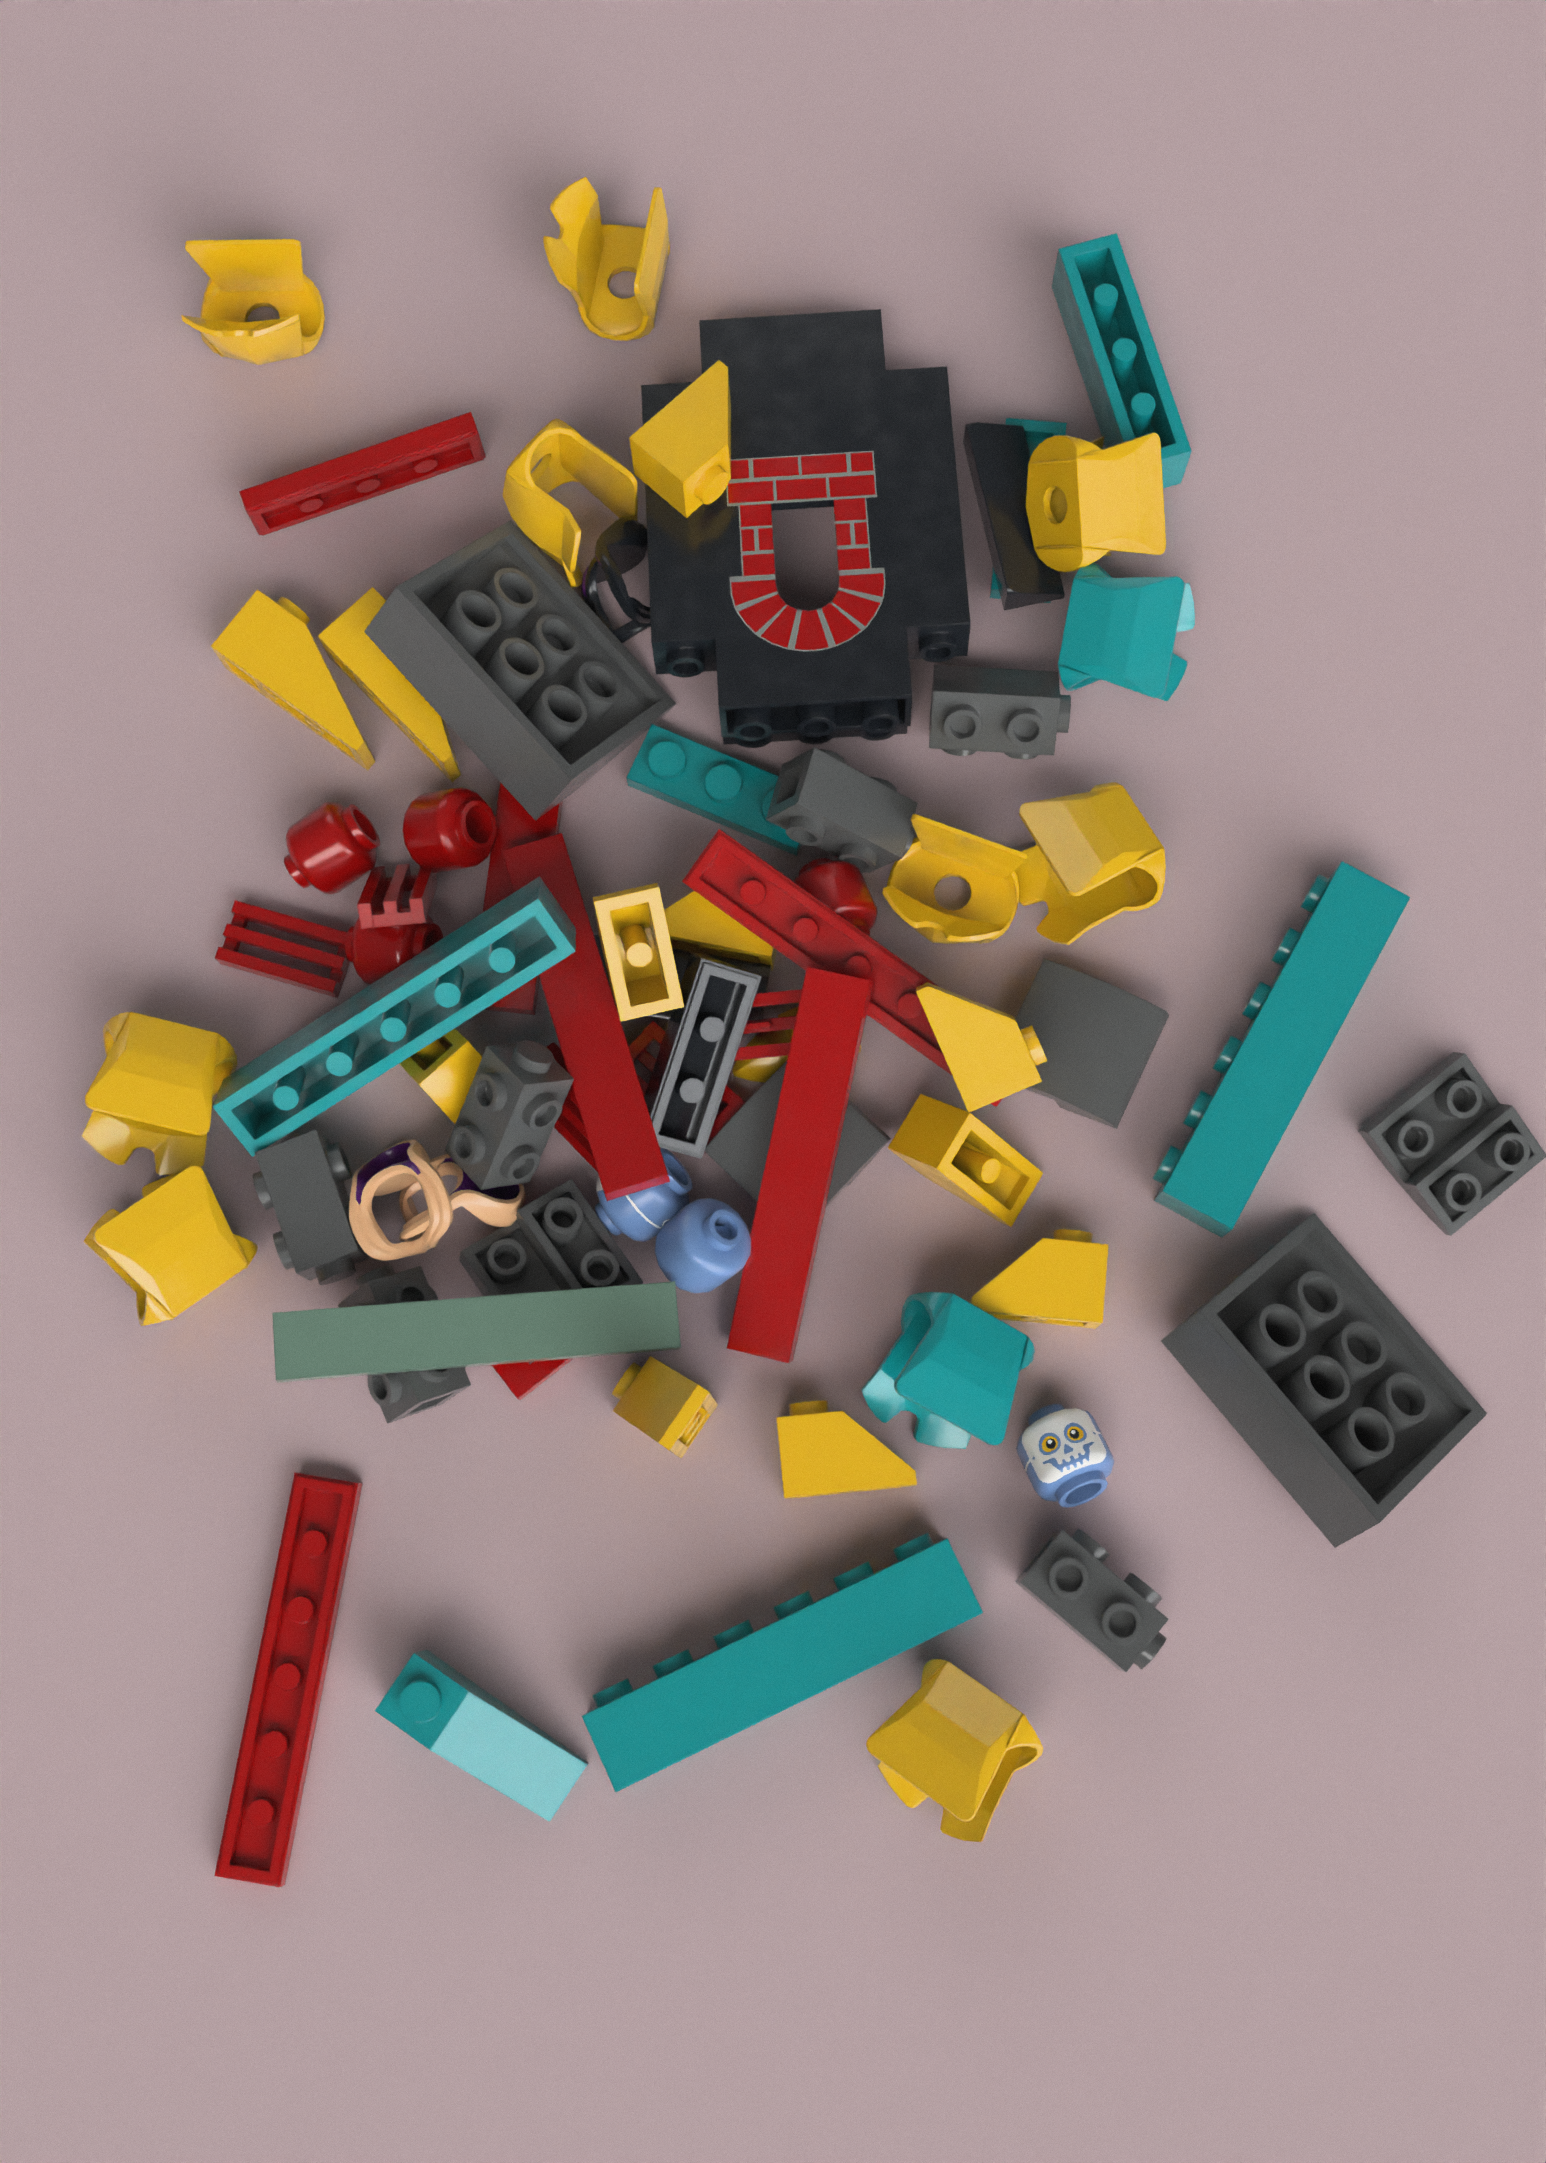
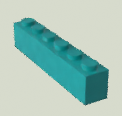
[1152,861,1410,1238]
[213,876,576,1157]
[582,1532,983,1792]

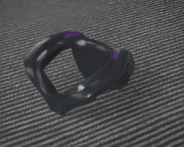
[581,517,651,643]

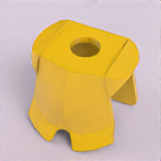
[543,176,670,341]
[181,239,325,365]
[502,418,638,587]
[1026,433,1166,572]
[1015,782,1166,945]
[882,814,1028,944]
[82,1012,238,1175]
[84,1166,258,1326]
[866,1659,1043,1842]

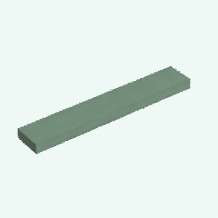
[272,1281,681,1383]

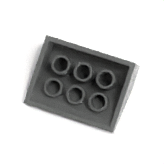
[364,520,676,821]
[1161,1213,1487,1548]

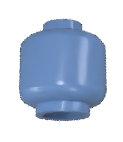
[655,1198,751,1294]

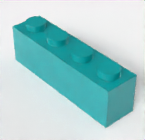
[1051,233,1192,488]

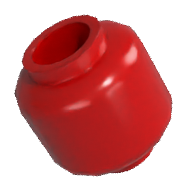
[402,787,497,873]
[284,802,381,894]
[794,858,878,936]
[345,905,444,985]

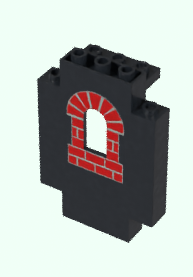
[641,309,971,748]

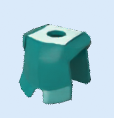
[1057,562,1195,701]
[861,1292,1035,1449]

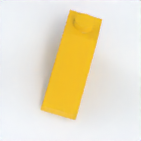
[318,587,461,783]
[211,590,375,771]
[612,1356,718,1459]

